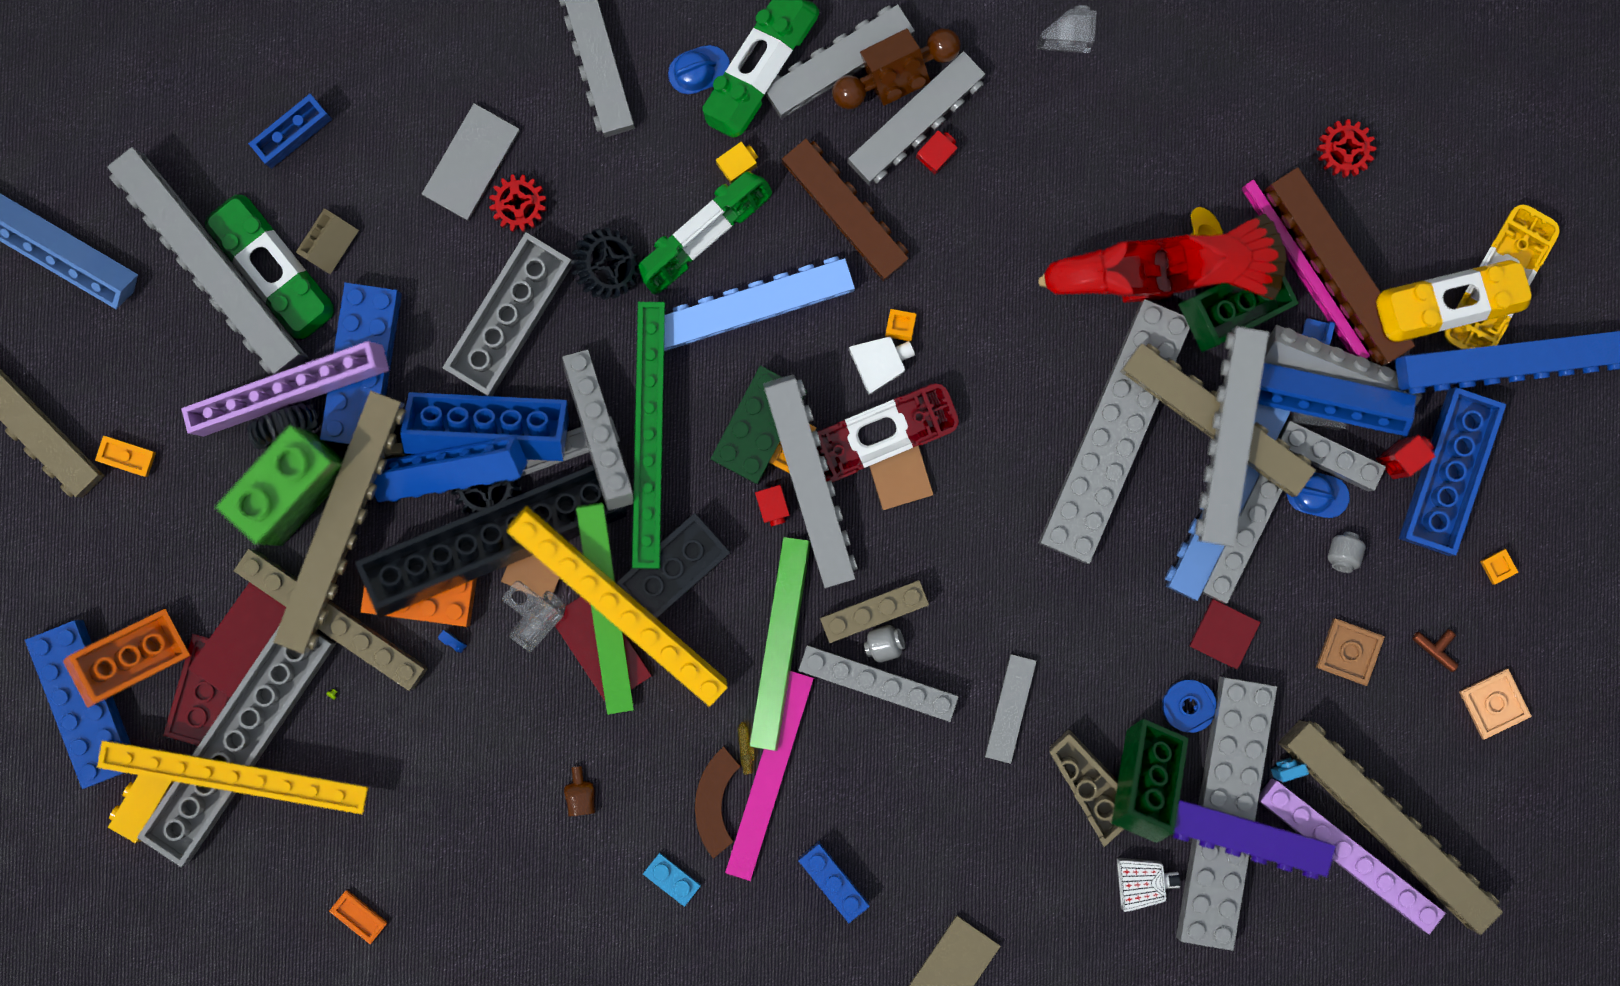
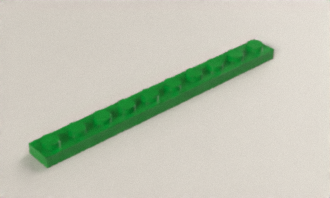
[632,302,665,569]

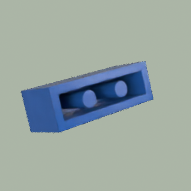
[248,94,332,169]
[798,841,870,923]

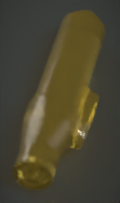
[738,722,754,775]

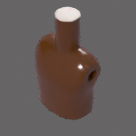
[564,766,596,816]

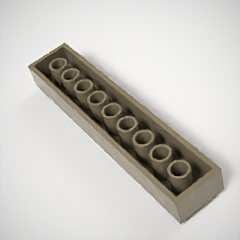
[1278,720,1503,935]

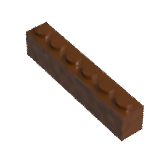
[782,138,909,282]

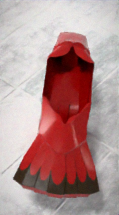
[1039,213,1287,303]

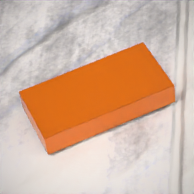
[329,890,388,944]

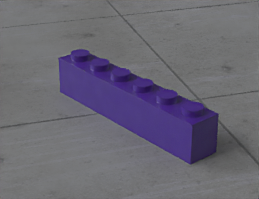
[1173,799,1336,879]

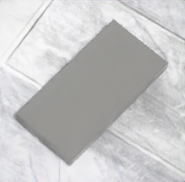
[422,104,520,221]

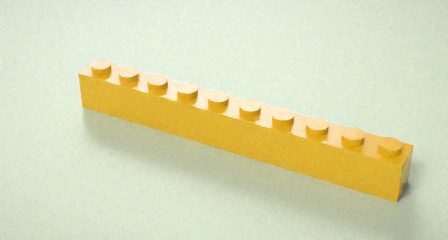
[507,506,728,707]

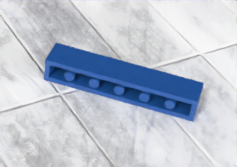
[1257,363,1416,436]
[374,436,528,502]

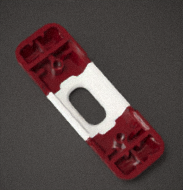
[816,383,959,482]

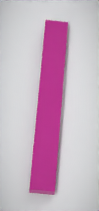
[1242,179,1370,359]
[725,671,814,881]

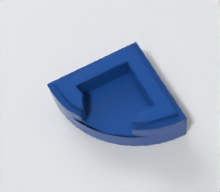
[438,629,467,653]

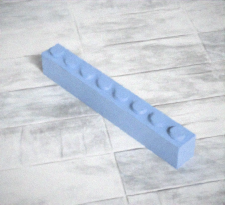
[664,256,855,351]

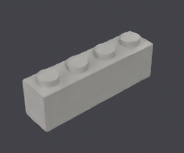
[1278,421,1386,492]

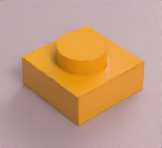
[885,309,916,341]
[1480,549,1518,585]

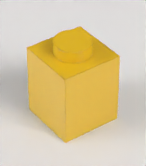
[716,142,758,184]

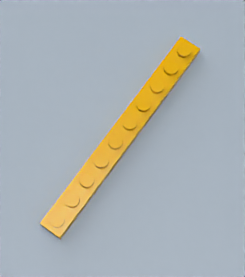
[97,740,369,814]

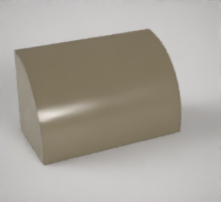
[296,208,359,274]

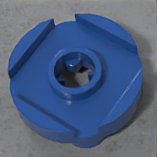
[1162,680,1216,733]

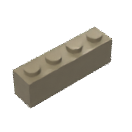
[820,580,929,643]

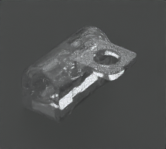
[502,581,565,653]

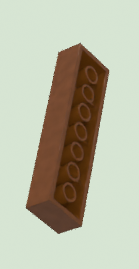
[1262,167,1415,366]

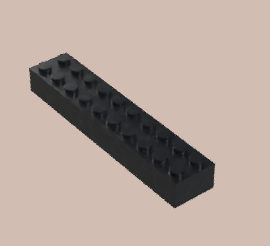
[355,465,626,619]

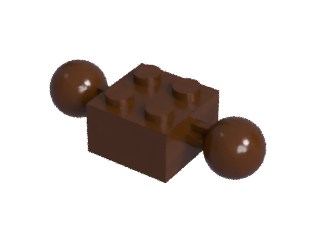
[832,28,961,109]

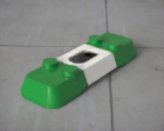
[702,0,819,138]
[639,171,772,295]
[205,195,334,339]

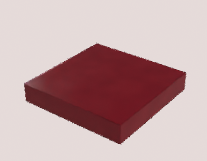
[1189,599,1261,670]

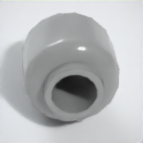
[1328,532,1366,573]
[864,625,905,663]

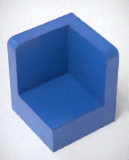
[1302,318,1335,345]

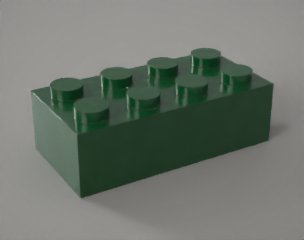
[1178,274,1299,352]
[710,365,807,485]
[1111,719,1189,843]

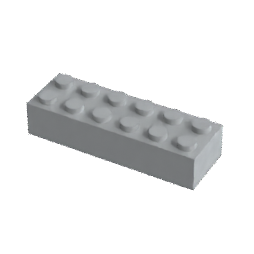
[442,232,572,396]

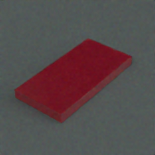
[188,582,286,698]
[549,596,652,701]
[163,634,230,746]

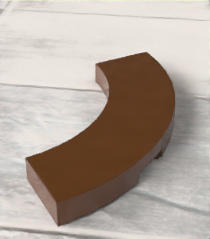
[695,746,741,859]

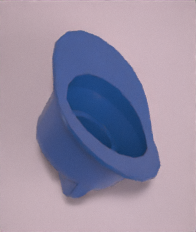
[668,45,730,94]
[1287,472,1349,518]

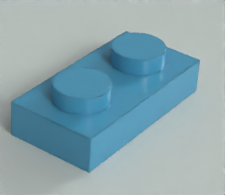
[1270,758,1308,782]
[643,852,701,907]

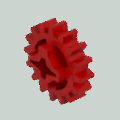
[1317,119,1376,178]
[489,174,547,232]

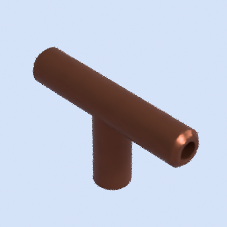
[1412,629,1458,672]

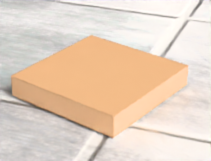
[1459,669,1532,739]

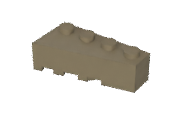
[1050,729,1123,847]

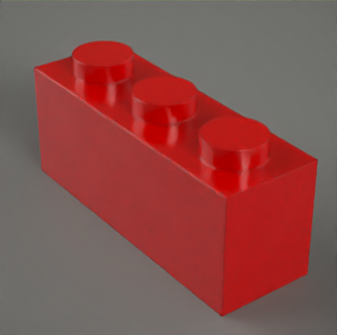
[1376,435,1435,479]

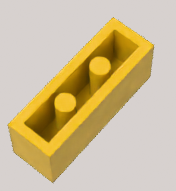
[108,775,174,843]

